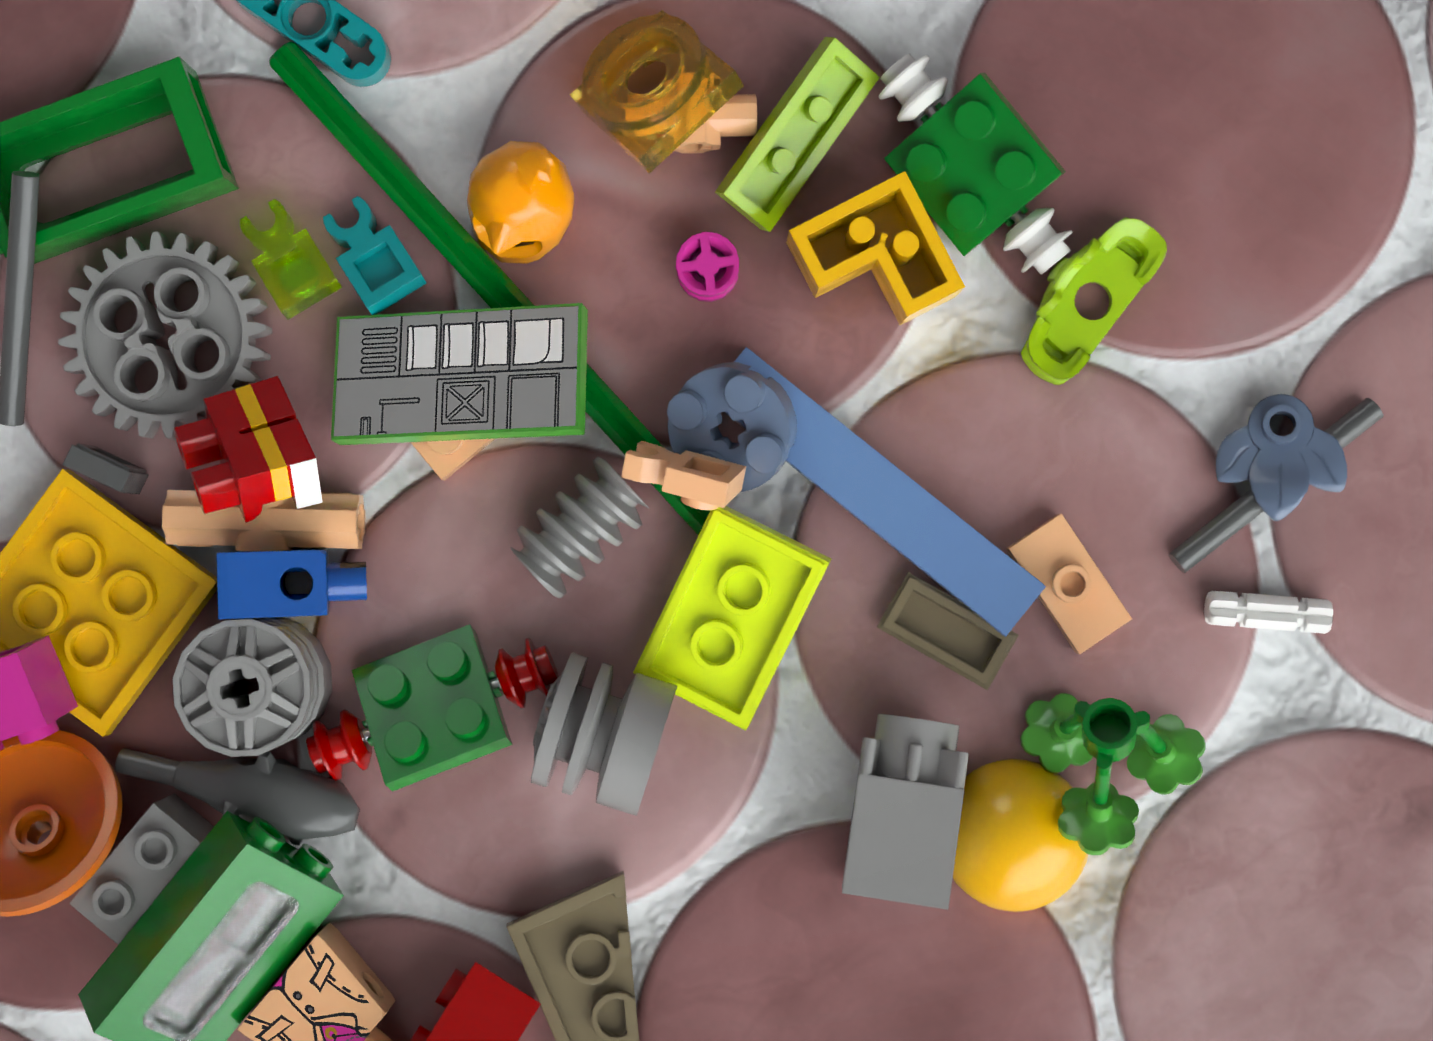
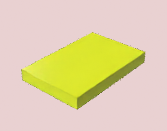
[633,506,832,731]

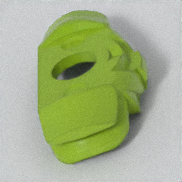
[1021,217,1167,385]

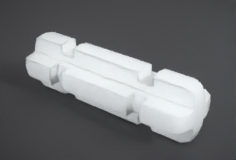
[1204,591,1333,634]

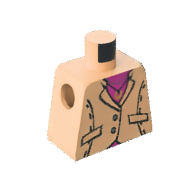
[237,923,395,1041]

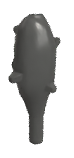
[115,748,360,846]

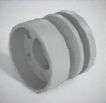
[173,617,332,757]
[531,653,677,816]

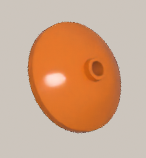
[0,730,122,917]

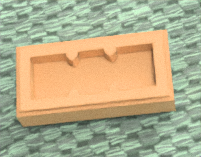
[1006,513,1132,654]

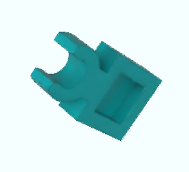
[323,196,427,315]

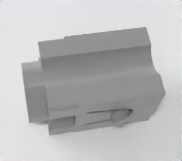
[842,714,969,910]

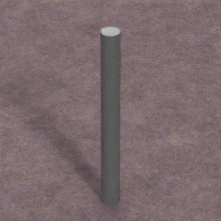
[0,171,40,426]
[1169,398,1384,573]

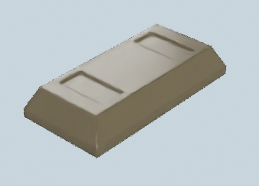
[877,572,1019,690]

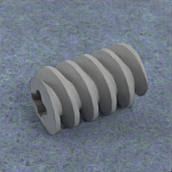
[511,456,651,598]

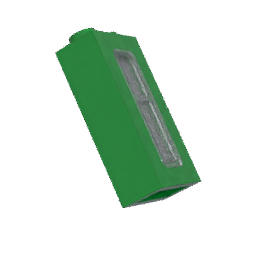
[78,811,344,1041]

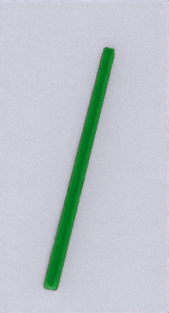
[269,42,710,535]

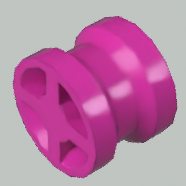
[676,232,739,302]

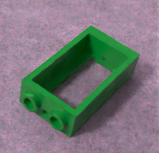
[0,56,239,264]

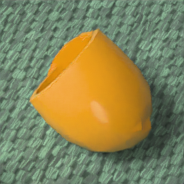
[467,141,575,264]

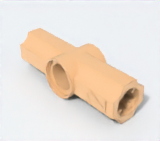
[162,490,366,551]

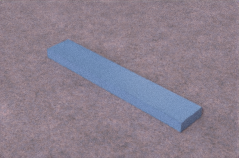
[725,347,1046,637]

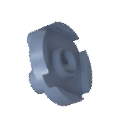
[667,362,797,492]

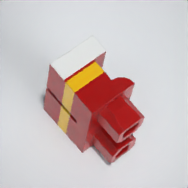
[174,376,323,523]

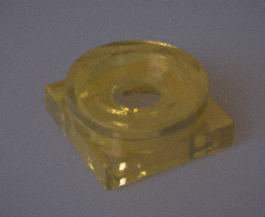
[570,10,744,174]

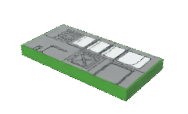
[331,303,588,445]

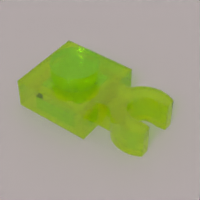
[240,199,342,320]

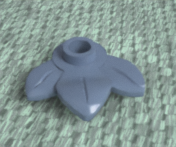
[1216,394,1347,521]

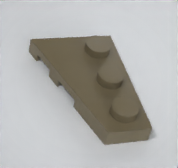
[506,871,639,1041]

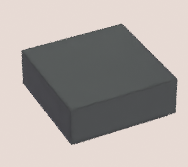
[63,443,149,495]

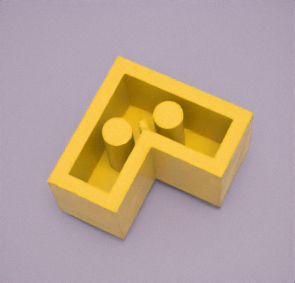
[786,171,965,325]

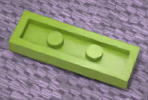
[715,37,880,232]

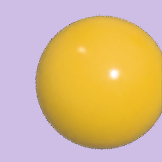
[953,759,1088,912]

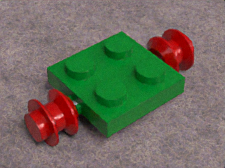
[306,624,559,792]

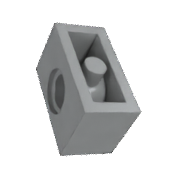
[69,794,214,945]

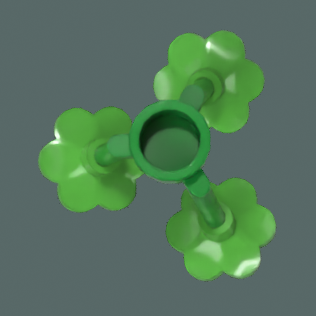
[1020,693,1206,855]

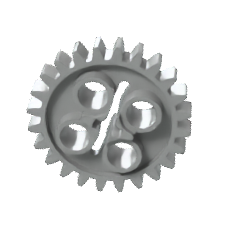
[58,231,272,440]

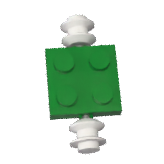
[878,53,1073,275]

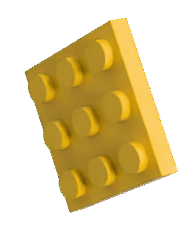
[0,469,217,737]

